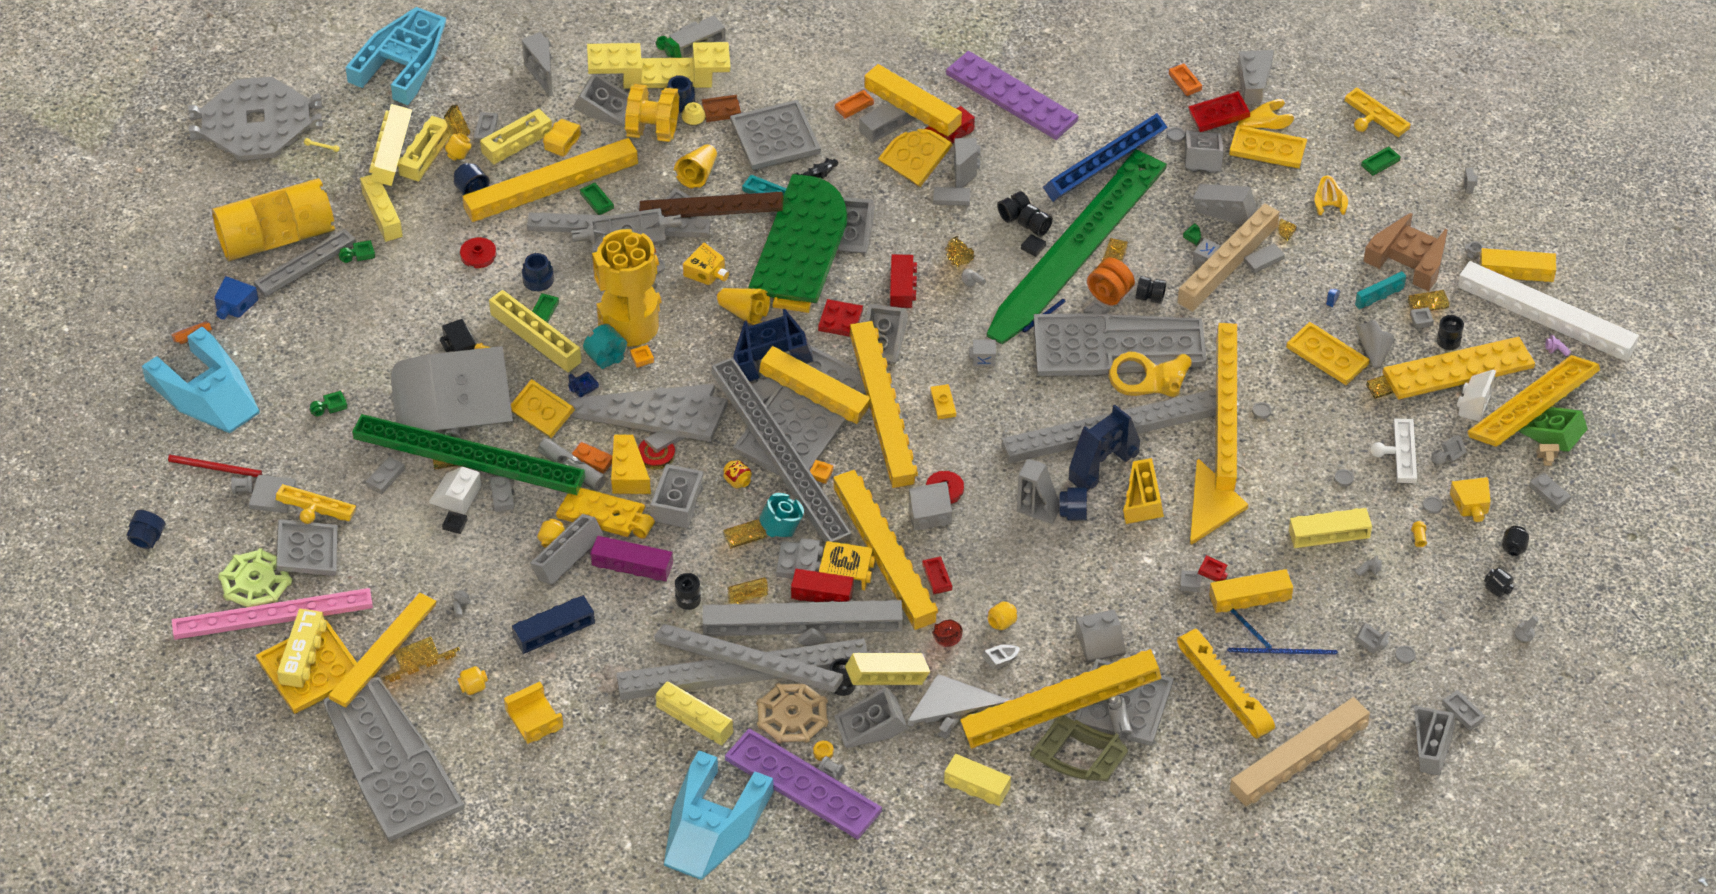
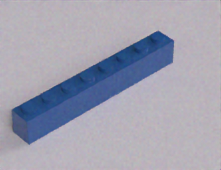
[1043,113,1167,202]

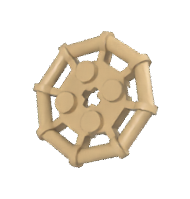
[756,683,829,744]

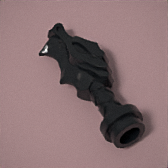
[794,158,838,178]

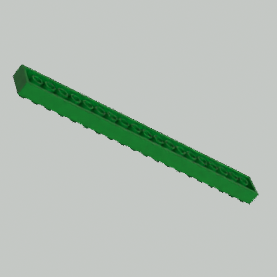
[352,414,586,495]

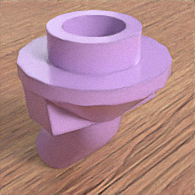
[1545,335,1571,357]

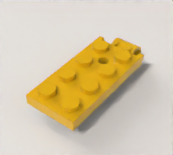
[556,488,655,539]

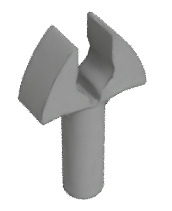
[938,716,963,739]

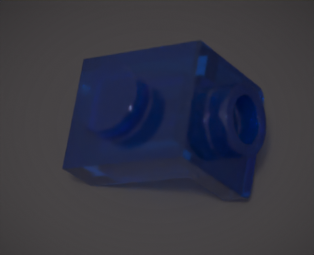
[568,371,599,397]

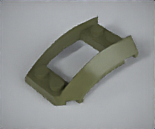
[1030,715,1128,782]

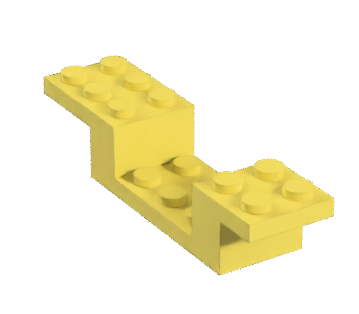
[587,42,730,89]

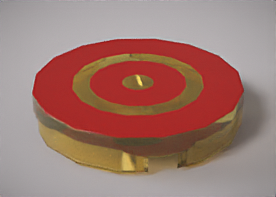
[638,440,675,470]

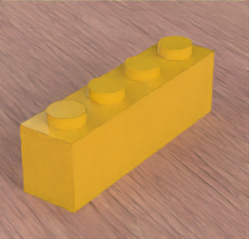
[1479,248,1556,282]
[1209,569,1293,613]

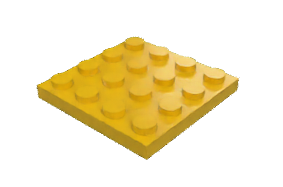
[256,620,357,714]

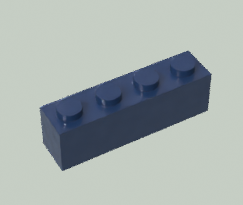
[512,595,595,654]

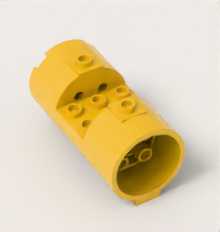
[212,178,335,262]
[592,229,662,347]

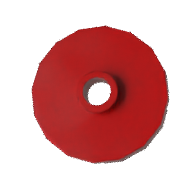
[460,237,497,269]
[926,471,964,504]

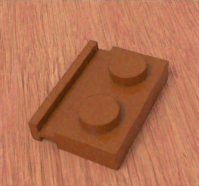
[702,94,741,122]

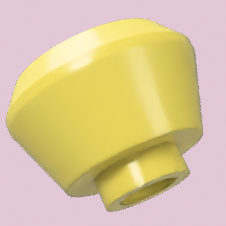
[681,102,706,125]

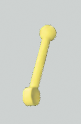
[304,138,340,152]

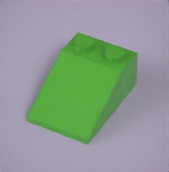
[1518,407,1588,452]

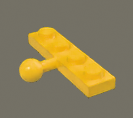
[1344,87,1411,138]
[275,484,356,524]

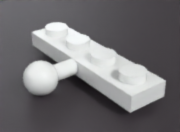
[1370,418,1417,483]

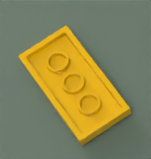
[1229,125,1307,169]
[1286,322,1370,385]

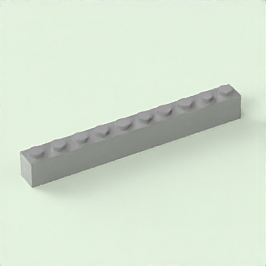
[703,600,902,636]

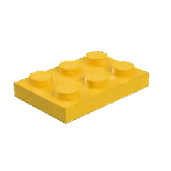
[511,379,575,439]

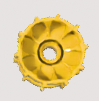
[625,84,680,142]

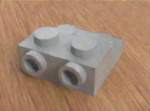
[776,538,824,578]

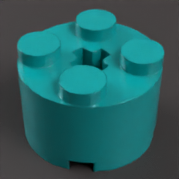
[583,324,627,369]
[759,493,804,537]

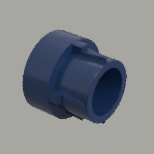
[666,75,696,113]
[522,252,554,292]
[126,510,166,549]

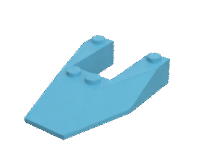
[345,7,446,105]
[142,327,260,433]
[664,751,774,880]

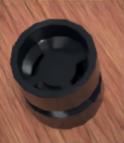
[997,191,1031,223]
[1018,204,1053,237]
[1136,276,1167,304]
[1437,315,1464,350]
[675,573,701,610]
[830,658,856,696]

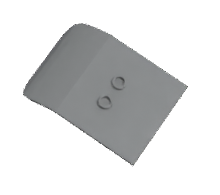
[391,346,513,431]

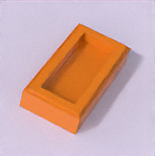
[835,90,874,119]

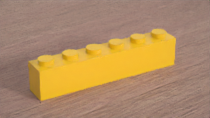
[864,64,962,136]
[759,346,870,424]

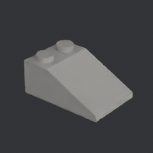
[522,32,553,97]
[573,74,629,127]
[1184,130,1223,173]
[837,197,875,253]
[866,304,908,363]
[650,464,704,528]
[834,687,908,748]

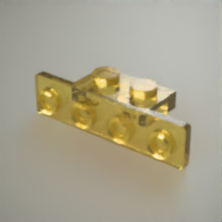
[382,636,460,683]

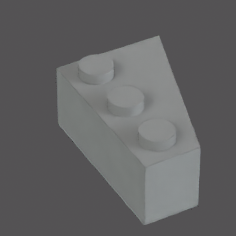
[1237,50,1274,104]
[1193,184,1257,226]
[1017,459,1060,524]
[1414,706,1455,775]

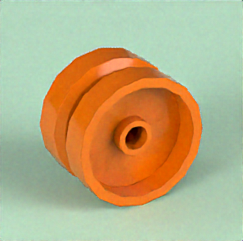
[1087,257,1135,306]

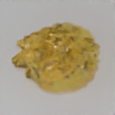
[945,236,975,267]

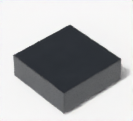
[1021,234,1046,257]
[442,511,468,534]

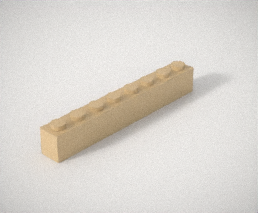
[1178,203,1280,312]
[1230,697,1370,807]

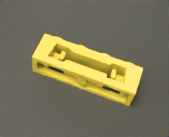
[480,109,552,165]
[397,116,452,182]

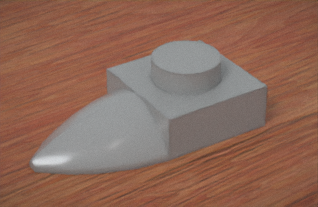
[981,645,1020,670]

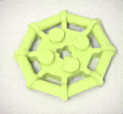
[218,548,292,608]

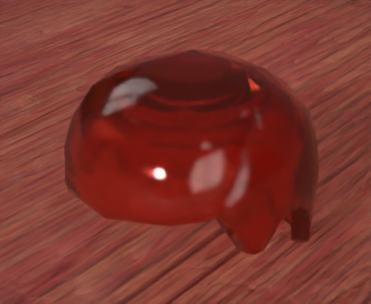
[932,619,963,647]

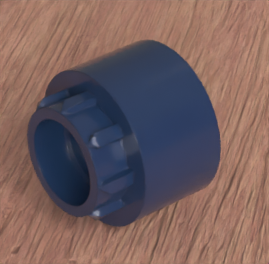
[453,163,490,195]
[1060,487,1087,521]

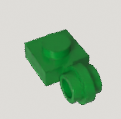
[655,36,682,58]
[338,240,375,263]
[309,391,348,417]

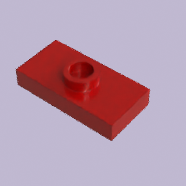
[922,556,953,595]

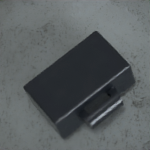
[440,319,476,352]

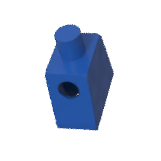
[214,276,258,320]

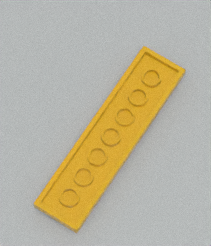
[1382,336,1535,400]
[1467,355,1600,447]

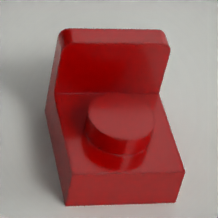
[1198,555,1228,582]

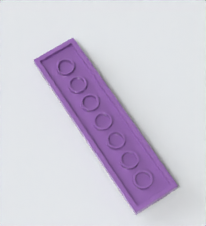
[946,50,1079,140]
[725,728,882,840]

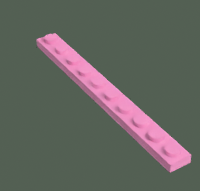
[172,588,373,640]

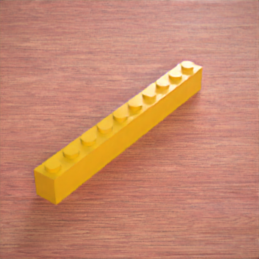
[462,137,638,222]
[850,321,918,488]
[1215,323,1237,491]
[833,469,938,630]
[960,649,1162,749]

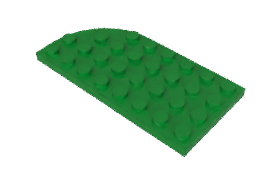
[748,174,847,303]

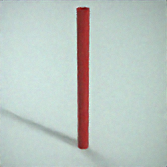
[168,454,262,477]

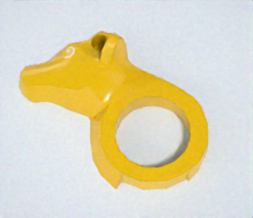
[1109,351,1192,397]

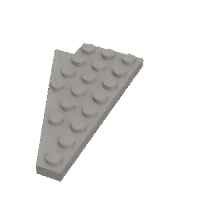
[569,384,728,442]

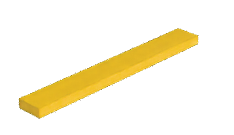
[329,593,436,708]

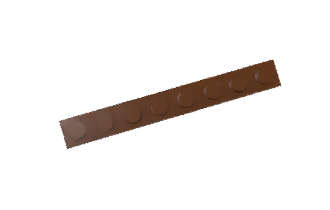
[639,192,783,218]

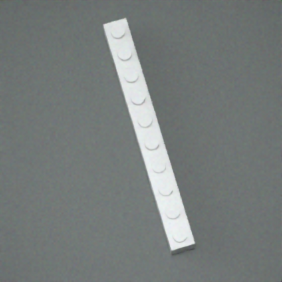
[1458,261,1639,362]

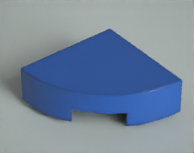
[1326,289,1340,307]

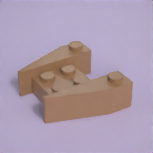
[1363,213,1448,291]

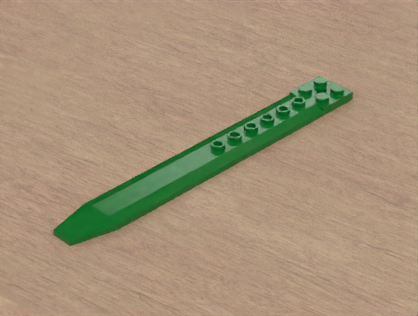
[986,149,1167,344]

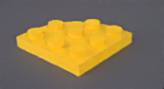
[878,129,953,187]

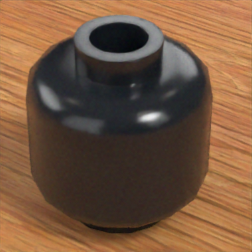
[1502,526,1529,556]
[1484,568,1515,597]

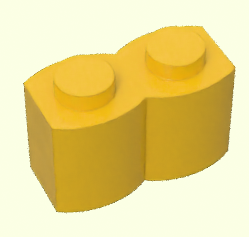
[543,119,581,157]

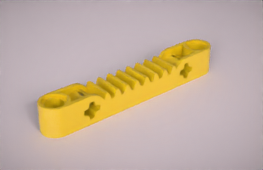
[1177,628,1275,739]

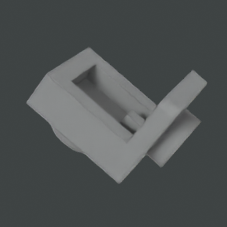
[1354,623,1390,654]

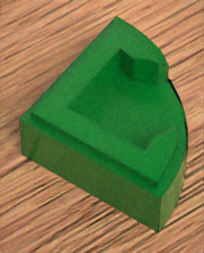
[1183,223,1201,246]

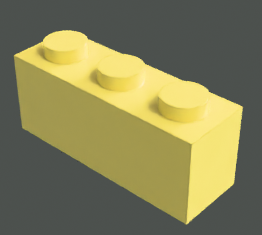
[944,753,1011,806]

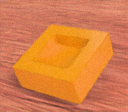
[630,345,654,368]
[810,460,834,484]

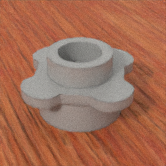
[1465,241,1483,259]

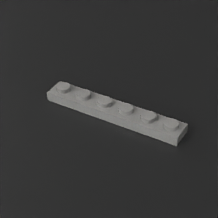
[254,229,356,297]

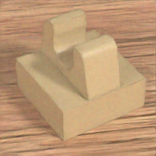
[1536,444,1560,466]

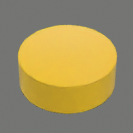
[813,741,834,761]

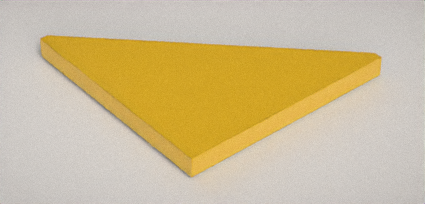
[1190,459,1248,545]

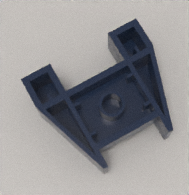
[733,309,814,382]
[1068,404,1140,491]

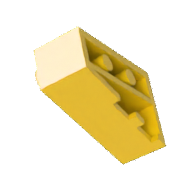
[611,435,651,494]
[1123,458,1164,524]

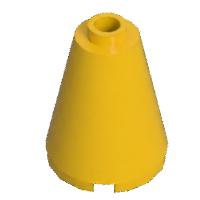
[674,144,717,189]
[717,288,770,325]

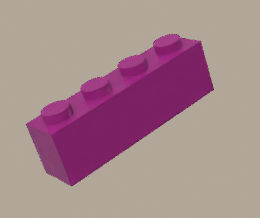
[590,536,673,582]

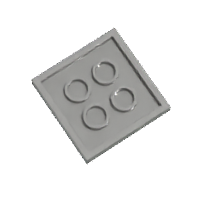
[276,520,337,576]

